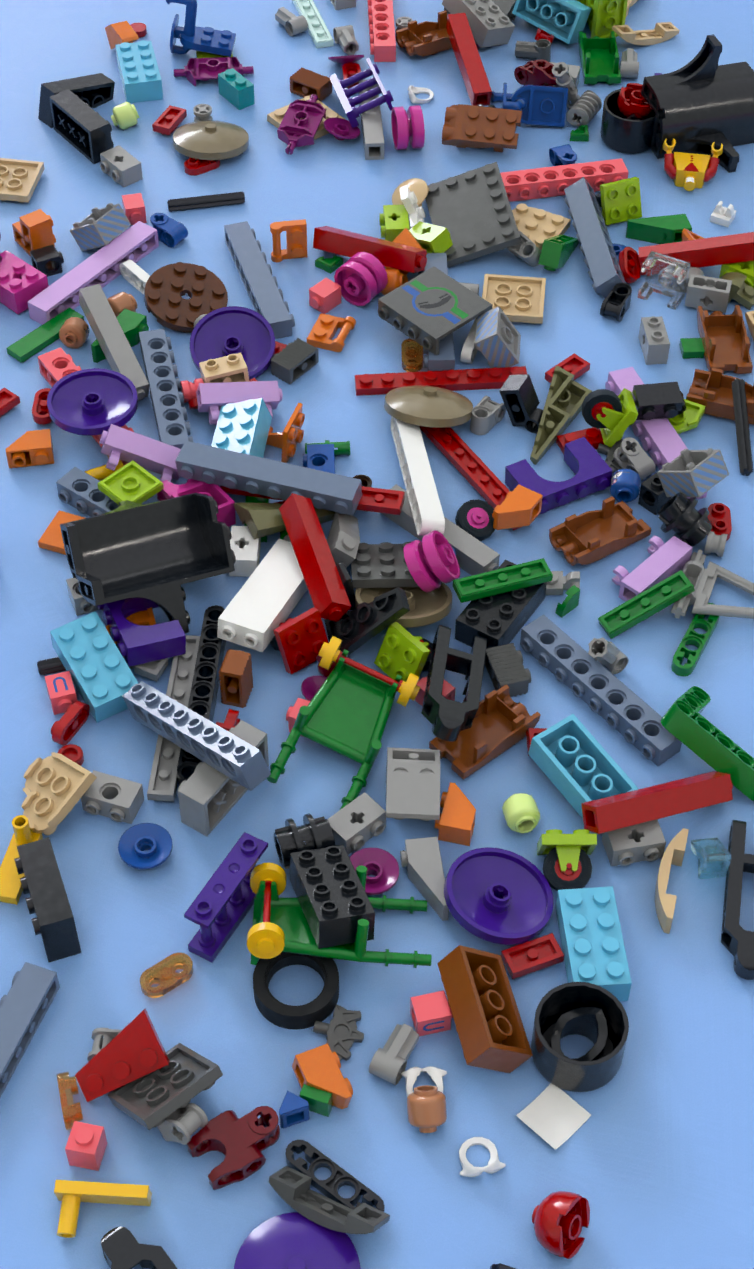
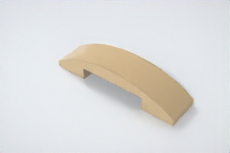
[612,22,680,46]
[655,828,689,934]

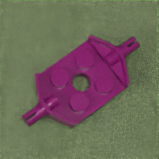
[174,57,254,86]
[277,94,326,155]

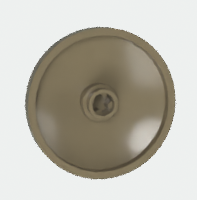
[173,120,249,160]
[384,385,473,428]
[355,582,452,627]

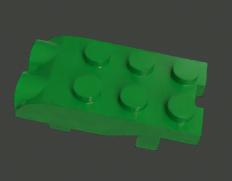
[578,31,621,85]

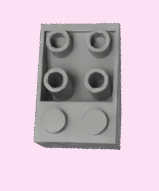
[386,747,440,821]

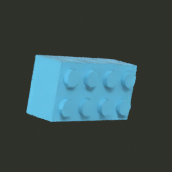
[512,0,592,44]
[115,40,163,103]
[211,398,272,486]
[50,611,138,723]
[528,714,639,818]
[555,886,632,1001]

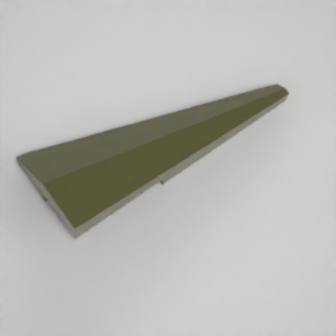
[530,366,592,465]
[233,502,356,539]

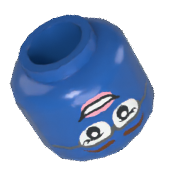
[610,469,641,503]

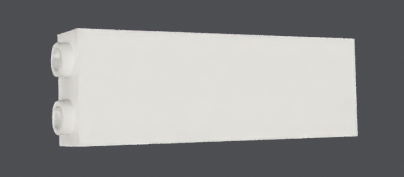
[217,539,308,653]

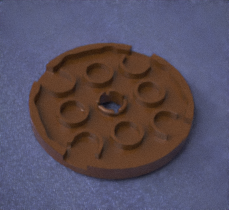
[144,262,228,333]

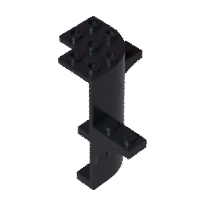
[641,34,754,173]
[60,493,236,633]

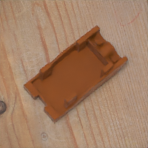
[396,10,452,56]
[442,104,522,152]
[697,305,753,374]
[686,368,754,425]
[549,496,651,566]
[429,685,541,780]

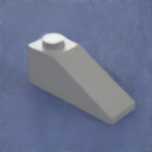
[327,512,360,568]
[400,837,449,921]

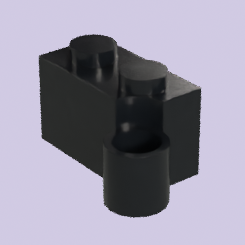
[499,374,543,433]
[632,382,686,420]

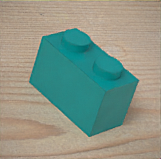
[218,68,255,110]

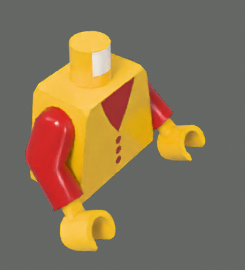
[663,138,723,191]

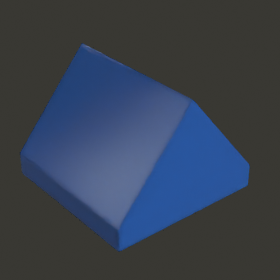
[279,1090,310,1129]

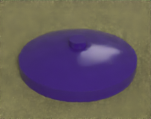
[190,306,276,380]
[47,368,138,436]
[444,847,554,945]
[234,1212,361,1269]

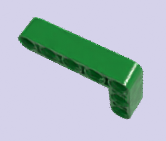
[660,686,754,801]

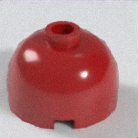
[618,83,653,119]
[532,1191,590,1259]

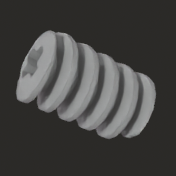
[566,90,602,127]

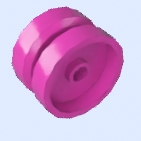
[391,105,425,150]
[334,252,388,306]
[403,531,460,593]

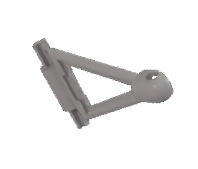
[671,550,754,619]

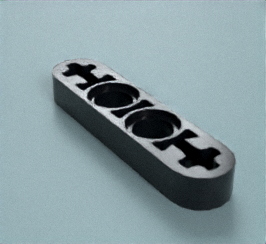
[285,1140,385,1212]

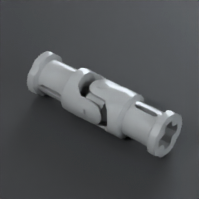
[552,62,580,109]

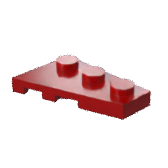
[75,1008,170,1102]

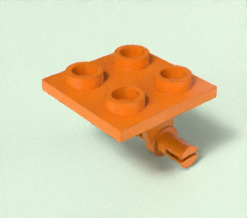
[266,403,305,463]

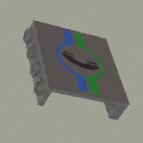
[378,266,492,356]

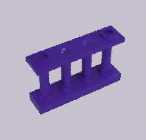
[329,58,394,128]
[184,832,268,963]

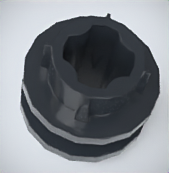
[658,492,712,547]
[274,813,336,869]

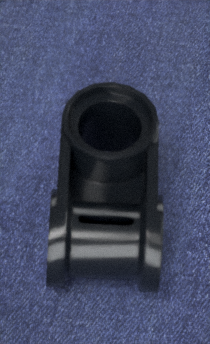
[600,283,632,322]

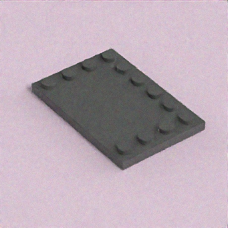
[425,162,522,268]

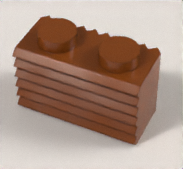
[290,67,332,101]
[219,649,253,708]

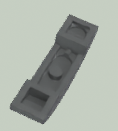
[269,1166,390,1234]

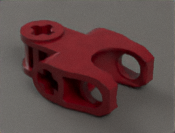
[514,59,557,86]
[187,1106,280,1190]

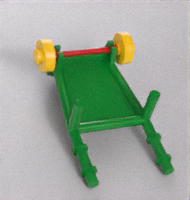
[267,636,420,810]
[247,863,432,968]

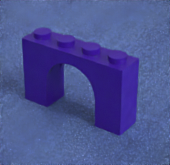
[505,437,612,514]
[97,597,186,667]

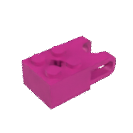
[0,250,49,314]
[156,479,236,527]

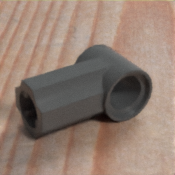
[515,39,551,62]

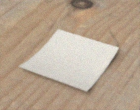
[516,1083,591,1150]

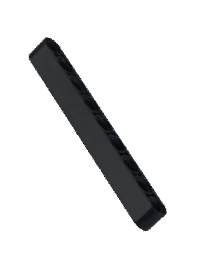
[177,605,226,786]

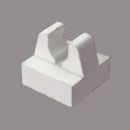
[710,201,736,227]

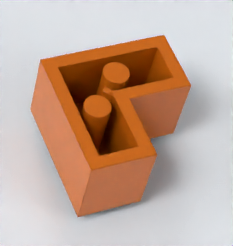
[12,209,56,256]

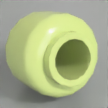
[111,102,140,130]
[502,793,540,833]

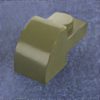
[720,272,754,310]

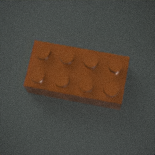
[437,945,533,1073]

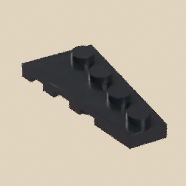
[324,587,410,656]

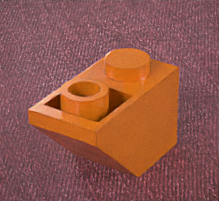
[105,21,139,49]
[6,429,54,468]
[492,484,543,530]
[434,782,476,846]
[292,1043,353,1109]

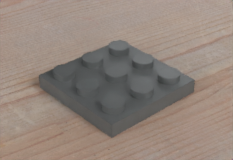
[351,542,419,588]
[108,1043,223,1130]

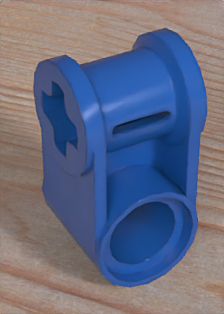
[549,144,577,166]
[150,213,188,248]

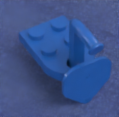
[166,0,236,57]
[491,83,568,127]

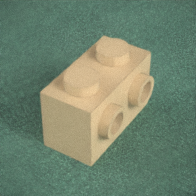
[199,353,249,383]

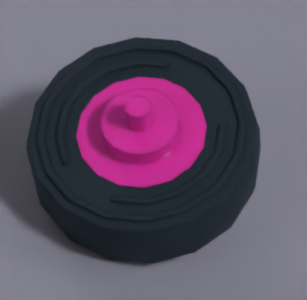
[455,499,495,541]

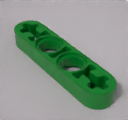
[671,603,719,676]

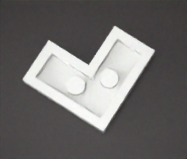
[400,185,426,228]

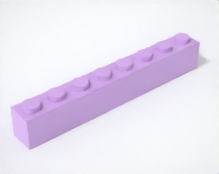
[27,221,159,325]
[605,367,707,499]

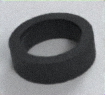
[253,952,339,1030]

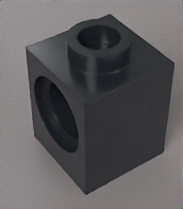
[30,245,64,277]
[638,473,671,515]

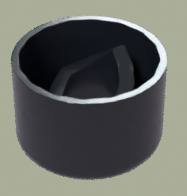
[600,89,657,154]
[531,982,629,1092]

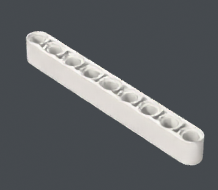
[391,416,445,536]

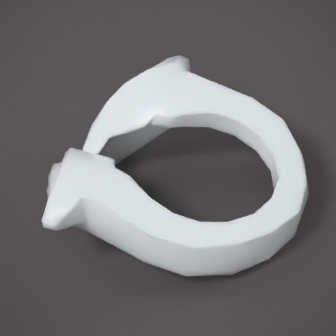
[408,85,434,104]
[401,1066,447,1097]
[459,1137,506,1177]

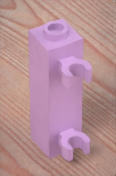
[196,381,283,425]
[99,424,181,482]
[612,535,693,602]

